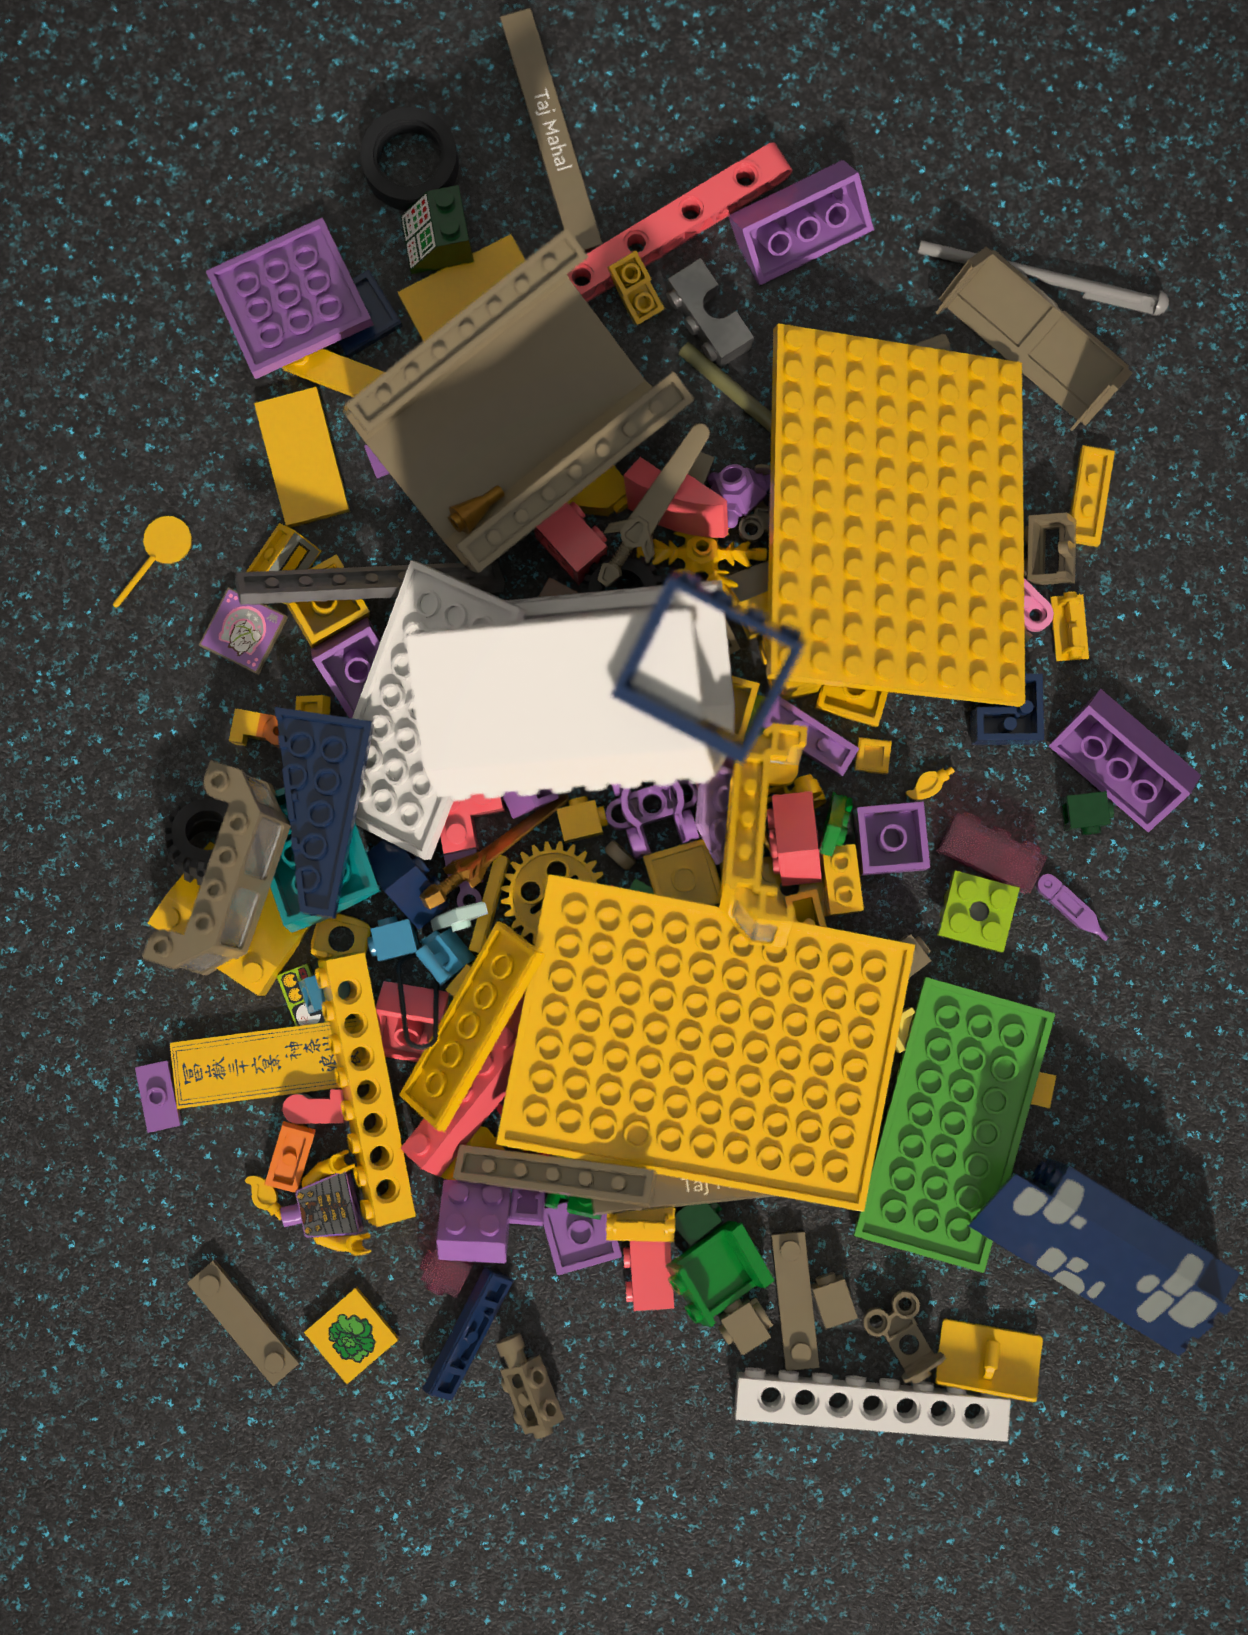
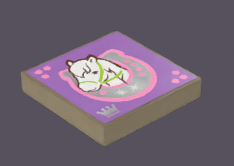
[199,587,288,675]

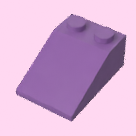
[311,617,381,718]

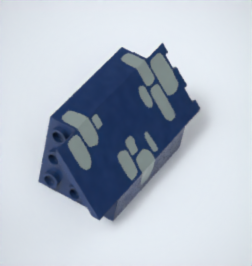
[969,1158,1240,1356]

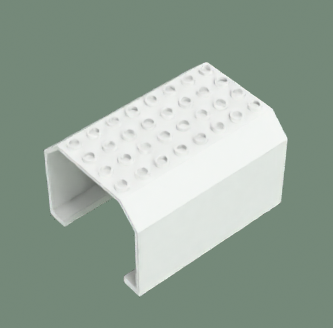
[405,580,735,801]

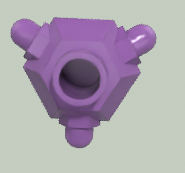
[707,464,770,528]

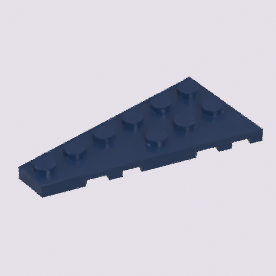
[274,707,374,919]

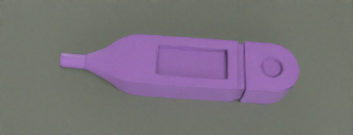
[1036,874,1109,941]

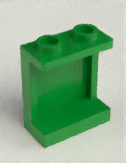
[666,1220,775,1327]

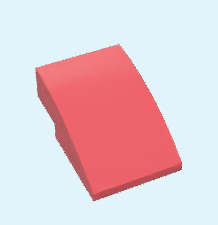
[623,457,728,538]

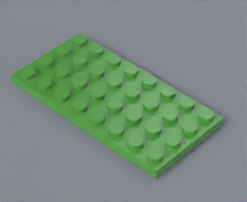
[853,977,1055,1273]

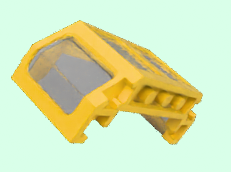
[719,723,807,948]

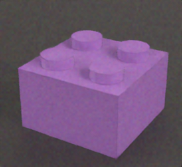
[853,802,930,876]
[437,1180,511,1263]

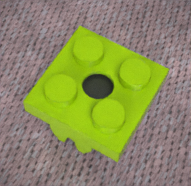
[937,870,1020,952]

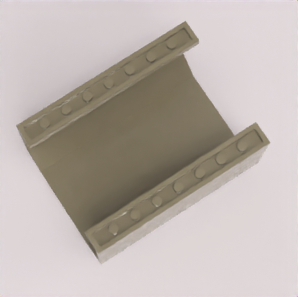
[342,228,695,573]

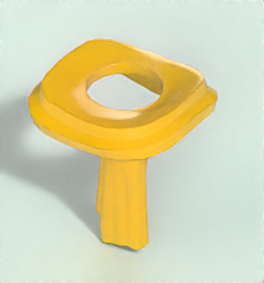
[311,913,371,959]

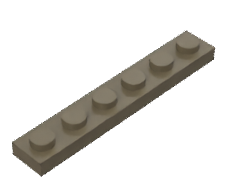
[453,1145,657,1207]

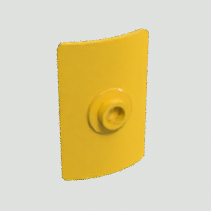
[935,1319,1043,1402]

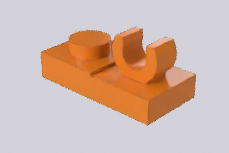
[264,1121,316,1193]

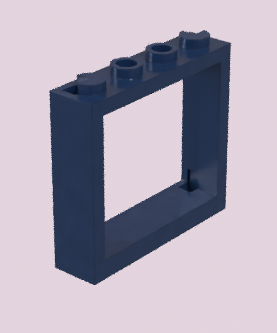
[610,571,808,764]

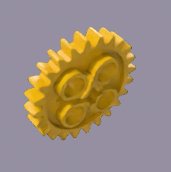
[501,841,604,945]

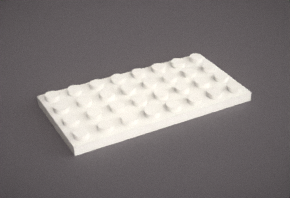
[352,560,526,860]

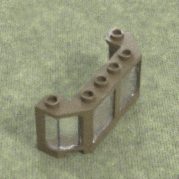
[142,760,291,976]

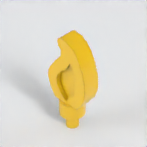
[905,767,955,800]
[245,1175,281,1221]

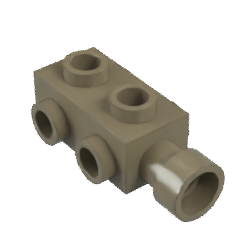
[495,1333,564,1439]

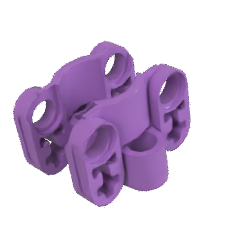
[606,779,699,860]

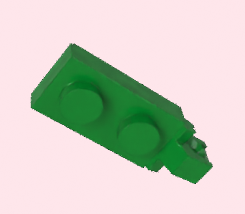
[819,792,853,857]

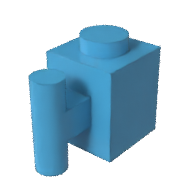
[415,928,476,985]

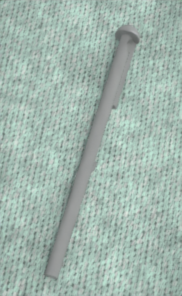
[918,240,1169,315]

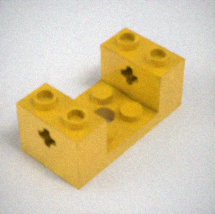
[720,844,864,917]

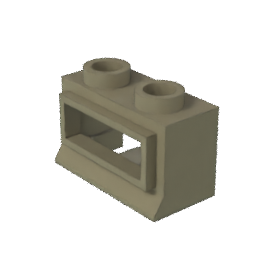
[1024,512,1076,585]

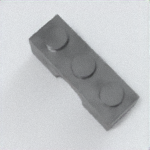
[666,258,754,368]

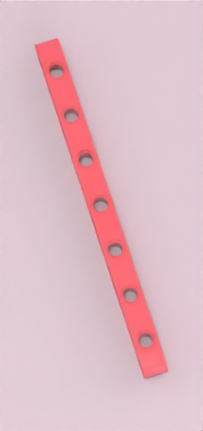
[567,143,793,302]

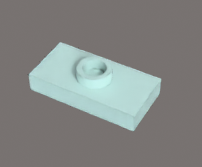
[431,901,488,932]

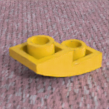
[607,250,665,325]

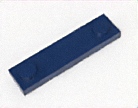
[422,1267,514,1401]

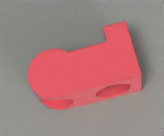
[282,1088,347,1124]

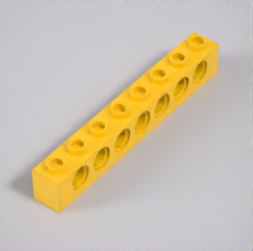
[315,952,416,1227]

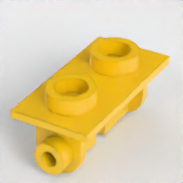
[1050,592,1089,661]
[606,1207,675,1242]

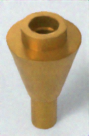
[448,485,505,534]

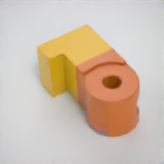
[229,708,279,748]

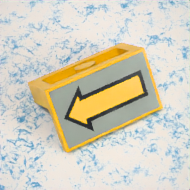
[246,523,321,604]

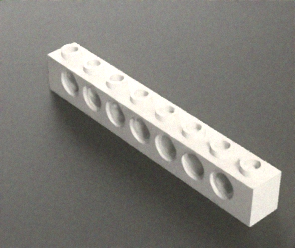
[734,1367,1010,1442]

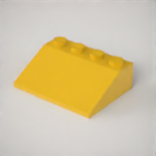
[147,842,312,996]

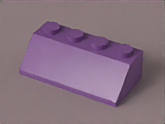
[728,160,874,285]
[1049,689,1201,832]

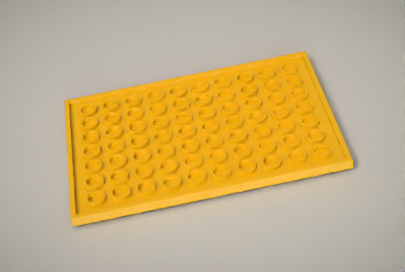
[766,323,1025,707]
[496,874,915,1212]

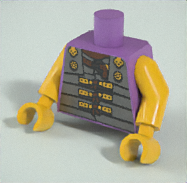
[280,1149,371,1256]

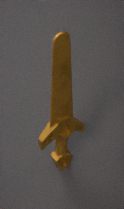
[419,794,569,910]

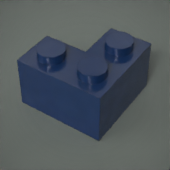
[970,674,1044,745]
[366,839,450,930]

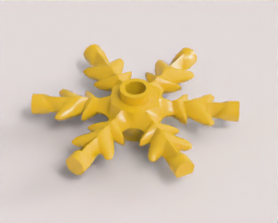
[637,528,767,604]

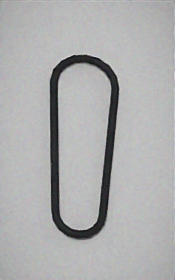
[396,953,439,1050]

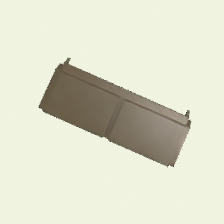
[935,247,1133,431]

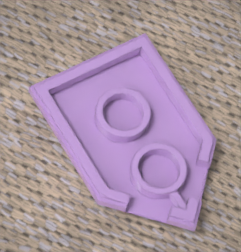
[695,765,732,865]

